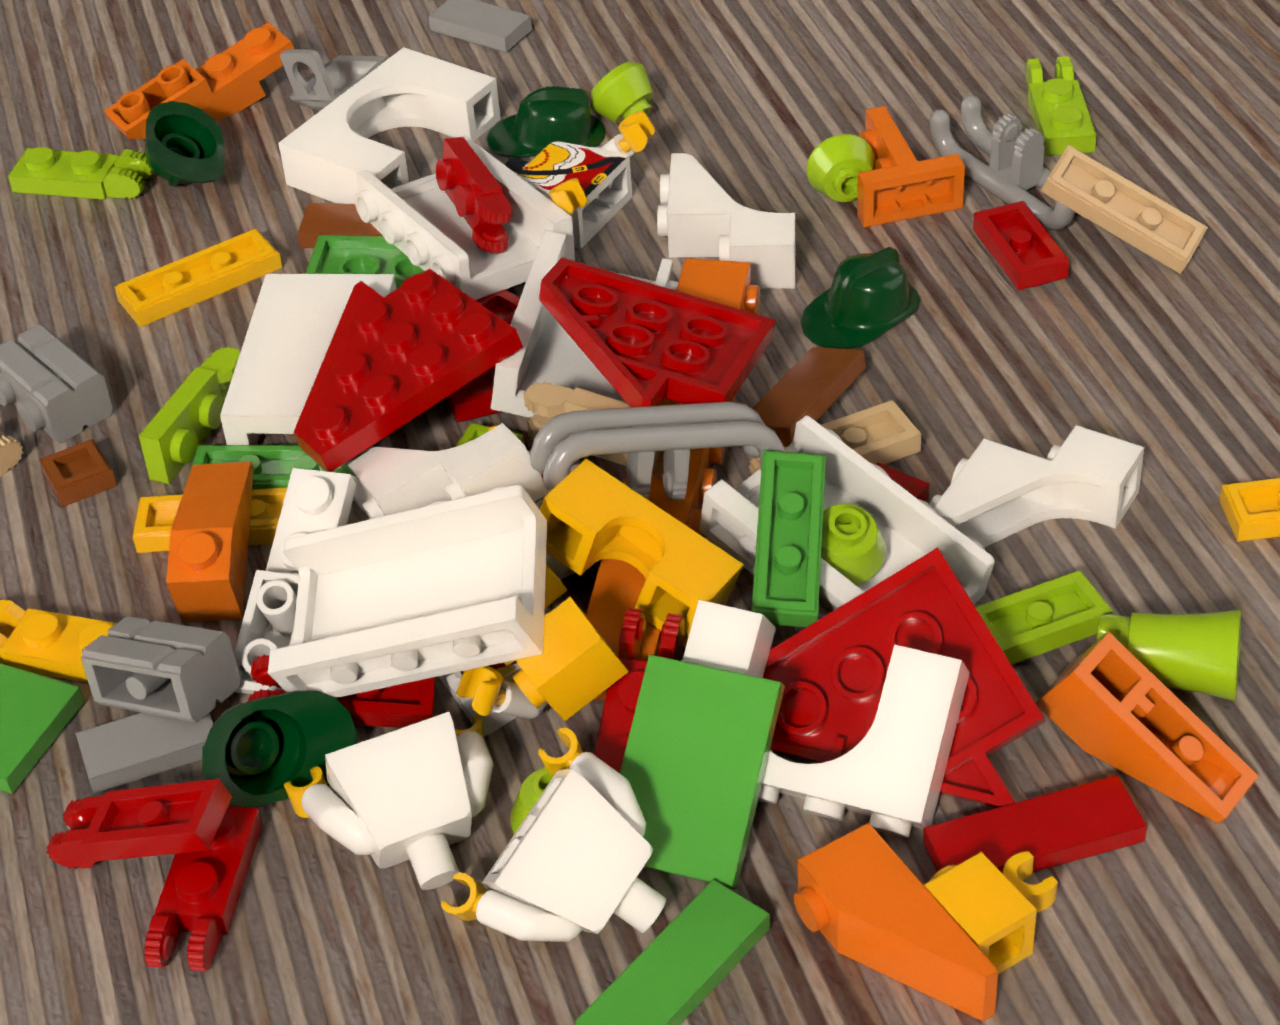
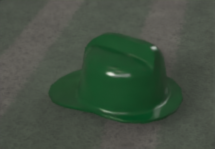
[486,86,605,157]
[145,101,225,187]
[800,247,920,349]
[202,690,356,808]

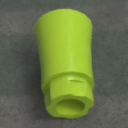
[1097,609,1242,702]

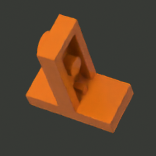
[857,106,965,228]

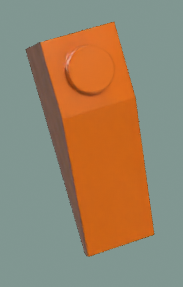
[166,461,254,623]
[1036,632,1259,823]
[794,823,998,1022]

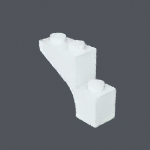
[657,153,796,289]
[346,423,550,518]
[929,425,1144,548]

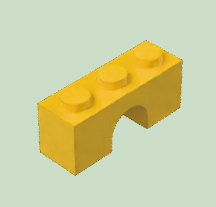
[539,459,744,648]
[504,562,629,721]

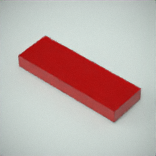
[923,775,1147,874]

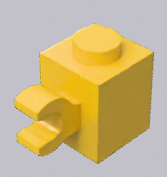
[924,851,1058,974]

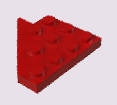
[539,258,776,407]
[293,268,523,472]
[763,547,1046,808]

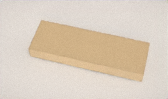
[1040,145,1208,274]

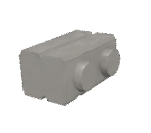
[0,324,113,444]
[81,616,241,723]

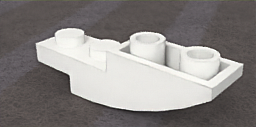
[234,468,357,694]

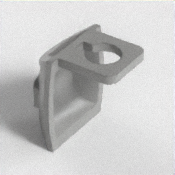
[280,49,388,111]

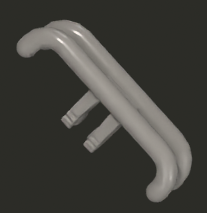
[930,95,1075,230]
[530,402,784,501]

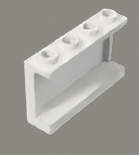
[354,135,575,300]
[491,230,678,417]
[220,274,396,445]
[699,415,995,621]
[268,485,547,698]

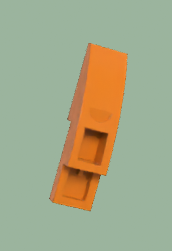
[103,22,295,139]

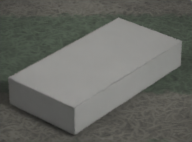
[428,0,532,53]
[76,713,213,794]

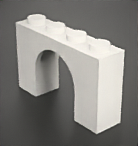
[278,47,501,204]
[682,600,970,838]

